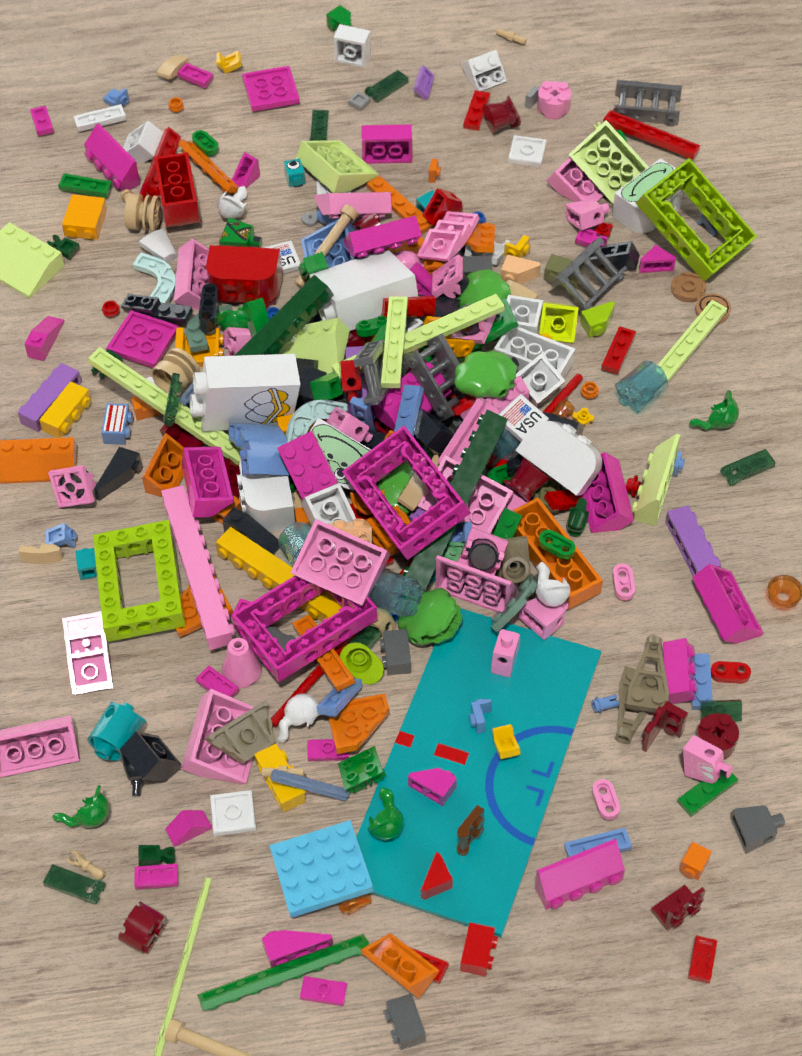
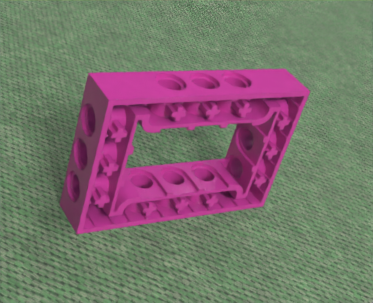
[342,426,471,560]
[232,576,378,682]

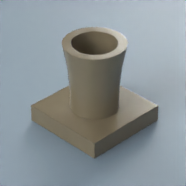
[491,536,531,583]

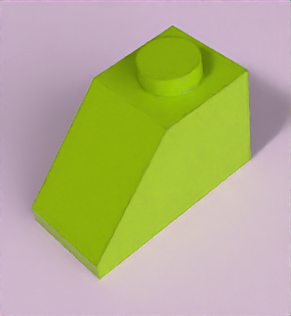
[580,301,615,338]

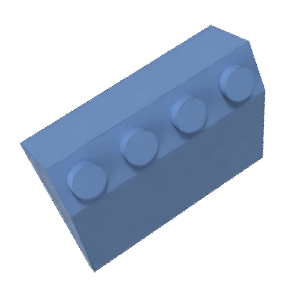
[301,219,358,268]

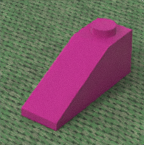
[24,316,65,361]
[262,930,333,967]

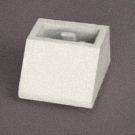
[461,50,507,91]

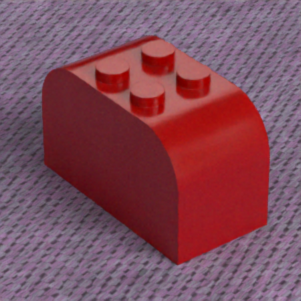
[154,152,200,228]
[206,245,283,303]

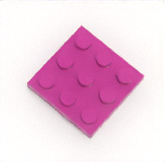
[242,65,300,112]
[106,310,179,368]

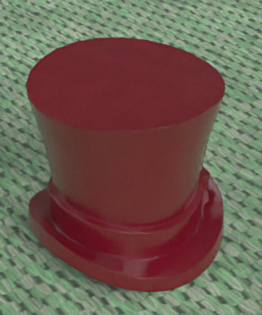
[483,95,521,133]
[502,457,551,502]

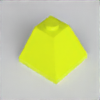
[539,302,579,343]

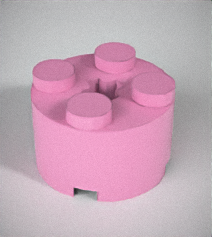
[537,81,571,119]

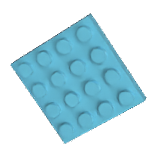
[269,820,374,918]

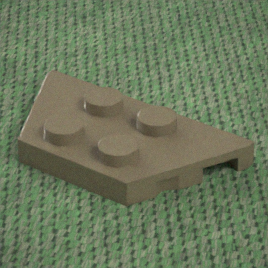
[205,700,275,764]

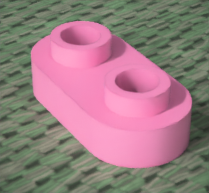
[612,564,635,601]
[592,779,620,820]

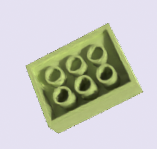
[568,120,648,204]
[296,140,378,193]
[0,222,64,298]
[278,318,350,378]
[632,434,680,526]

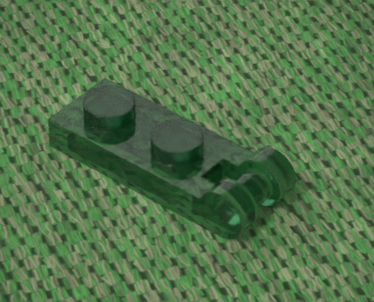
[364,70,409,103]
[310,110,329,141]
[163,373,182,426]
[720,449,776,486]
[43,864,106,905]

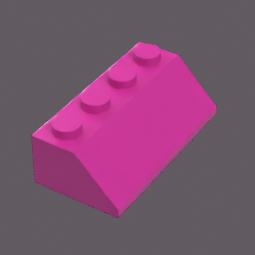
[84,123,140,192]
[343,216,422,258]
[374,359,452,430]
[181,447,233,517]
[582,452,634,533]
[692,564,764,644]
[535,839,625,910]

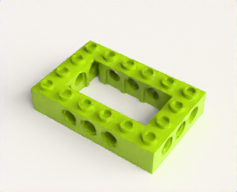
[636,158,758,281]
[93,520,186,642]

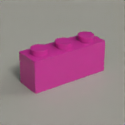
[663,638,697,704]

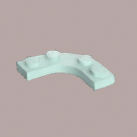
[133,253,176,303]
[285,400,348,442]

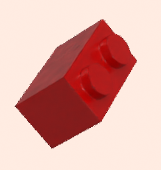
[460,922,498,977]

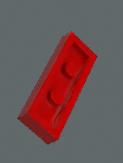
[463,90,490,131]
[381,296,436,317]
[601,326,636,374]

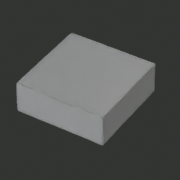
[525,86,540,109]
[348,92,371,112]

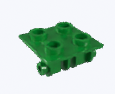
[338,746,387,794]

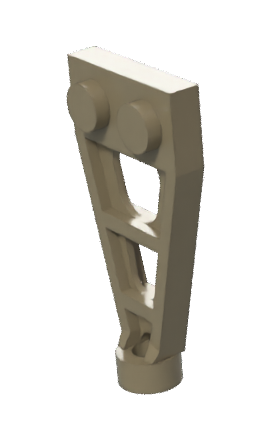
[626,635,669,713]
[615,666,658,744]

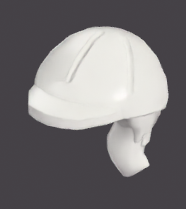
[217,186,247,219]
[536,562,570,607]
[277,694,321,743]

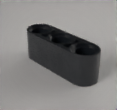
[198,283,219,333]

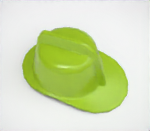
[340,642,384,685]

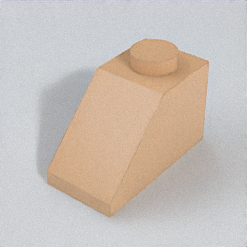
[501,255,541,284]

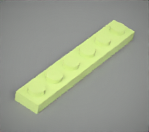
[381,296,408,388]
[652,300,727,384]

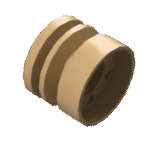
[124,193,162,232]
[151,348,200,397]

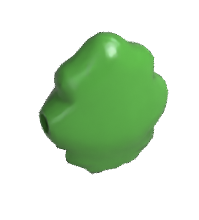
[456,269,511,307]
[454,351,517,398]
[375,461,420,518]
[397,588,463,645]

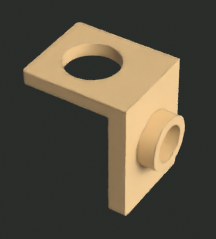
[370,608,397,637]

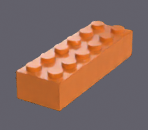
[512,497,603,610]

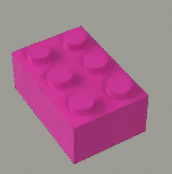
[361,124,412,164]
[277,431,338,499]

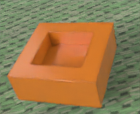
[429,158,441,183]

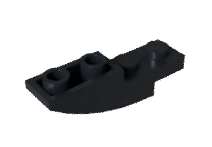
[121,294,194,324]

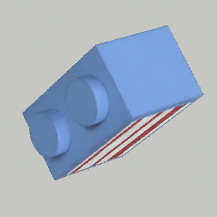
[101,403,133,445]

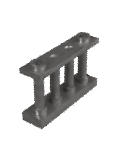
[613,80,682,125]
[549,237,627,314]
[403,333,471,421]
[353,339,390,405]

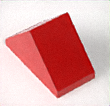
[421,852,453,900]

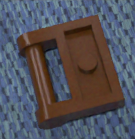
[457,805,485,856]

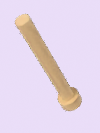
[295,204,359,287]
[164,1018,253,1056]

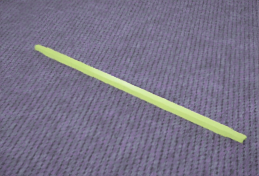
[154,877,212,1056]

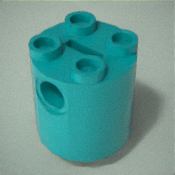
[87,702,146,761]

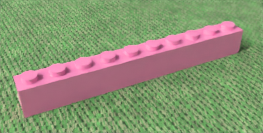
[161,485,235,650]

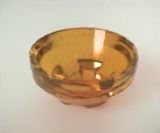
[767,575,802,608]

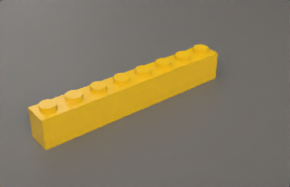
[216,527,342,622]

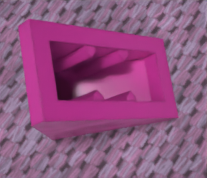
[231,152,260,188]
[639,245,676,273]
[165,810,213,847]

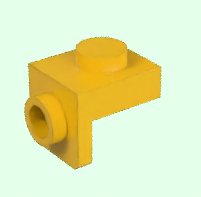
[216,51,242,73]
[504,235,531,258]
[492,724,520,759]

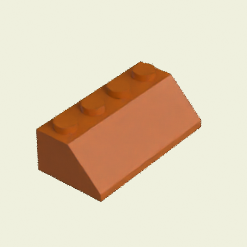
[0,437,77,484]

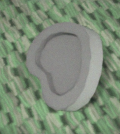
[301,211,318,227]

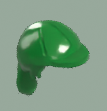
[216,305,250,330]
[689,390,739,430]
[52,785,109,828]
[368,787,404,840]

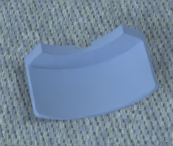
[229,422,290,476]

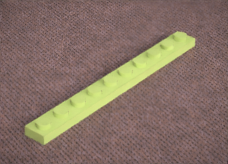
[332,294,505,382]
[88,347,242,466]

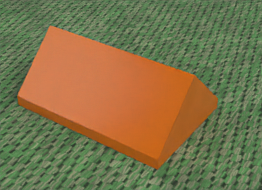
[142,433,184,497]
[361,933,439,999]

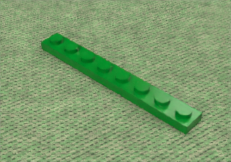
[197,934,369,1011]

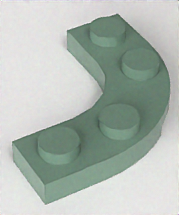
[186,305,233,353]
[491,573,538,632]

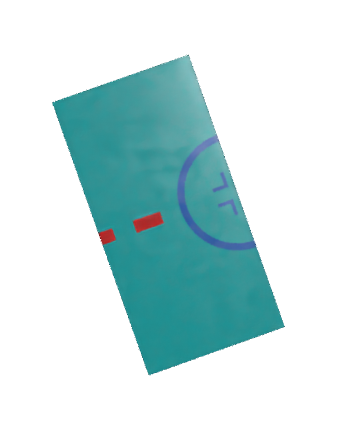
[356,608,602,938]

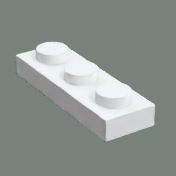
[73,105,126,132]

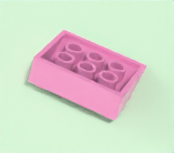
[546,157,604,202]
[418,455,513,539]
[291,519,391,606]
[435,555,517,612]
[181,689,254,785]

